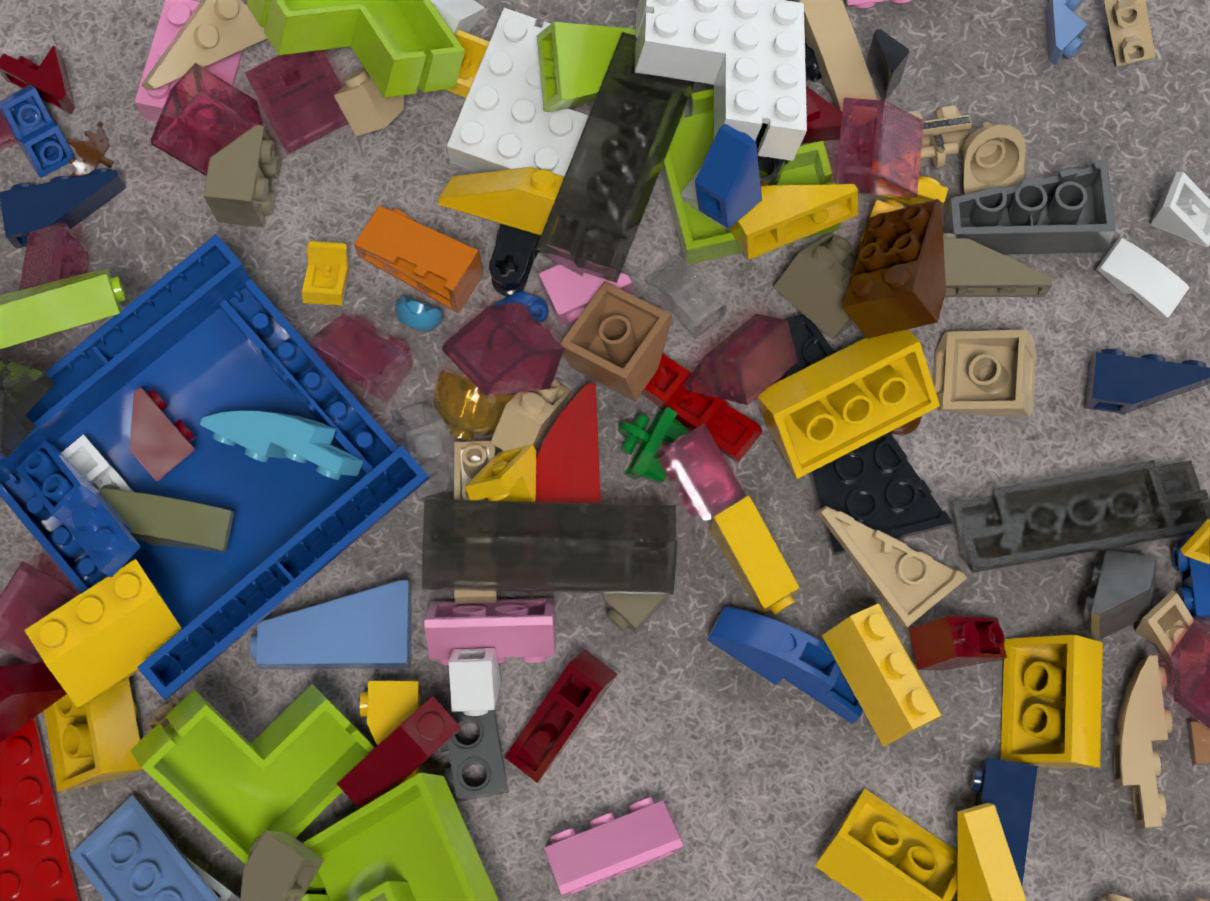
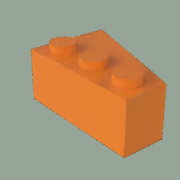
[354,205,484,314]

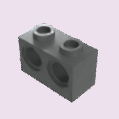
[440,710,509,802]

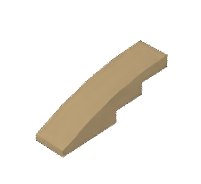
[794,0,881,127]

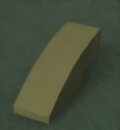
[100,488,234,553]

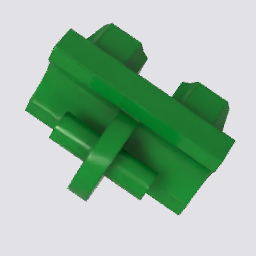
[618,407,691,484]

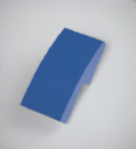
[0,85,75,178]

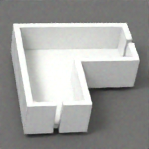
[635,0,807,161]
[447,8,624,214]

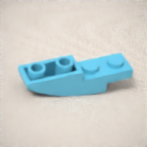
[200,411,363,480]

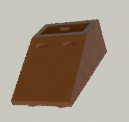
[842,199,946,339]

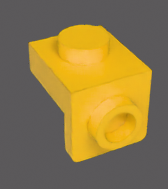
[446,30,489,98]
[302,241,349,306]

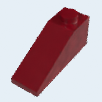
[504,650,618,783]
[336,696,461,809]

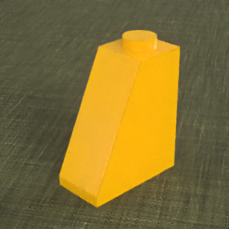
[710,496,800,615]

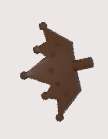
[66,122,114,178]

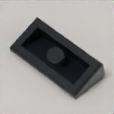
[866,29,910,102]

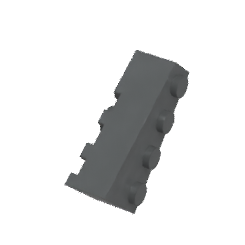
[944,159,1116,255]

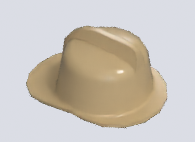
[962,122,1026,195]

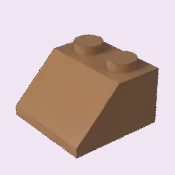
[559,281,672,401]

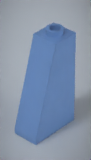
[250,580,412,670]

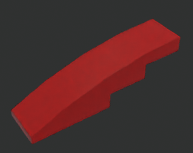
[641,354,763,463]

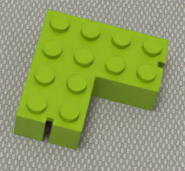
[246,0,465,98]
[648,88,841,266]
[131,684,375,865]
[301,773,499,901]

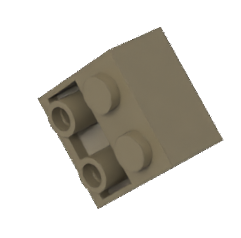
[203,125,281,228]
[773,232,858,340]

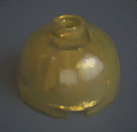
[433,371,515,441]

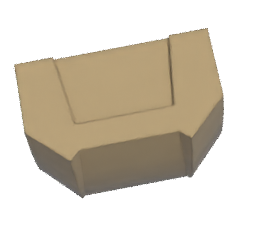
[933,330,1037,417]

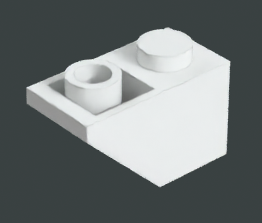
[448,648,501,716]

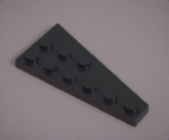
[768,314,953,556]

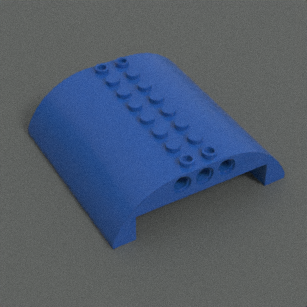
[0,234,430,701]

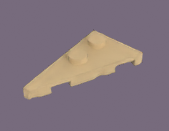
[141,0,267,90]
[817,506,967,627]

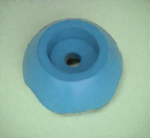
[395,295,444,332]

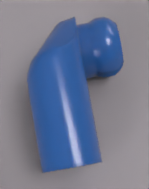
[488,291,549,324]

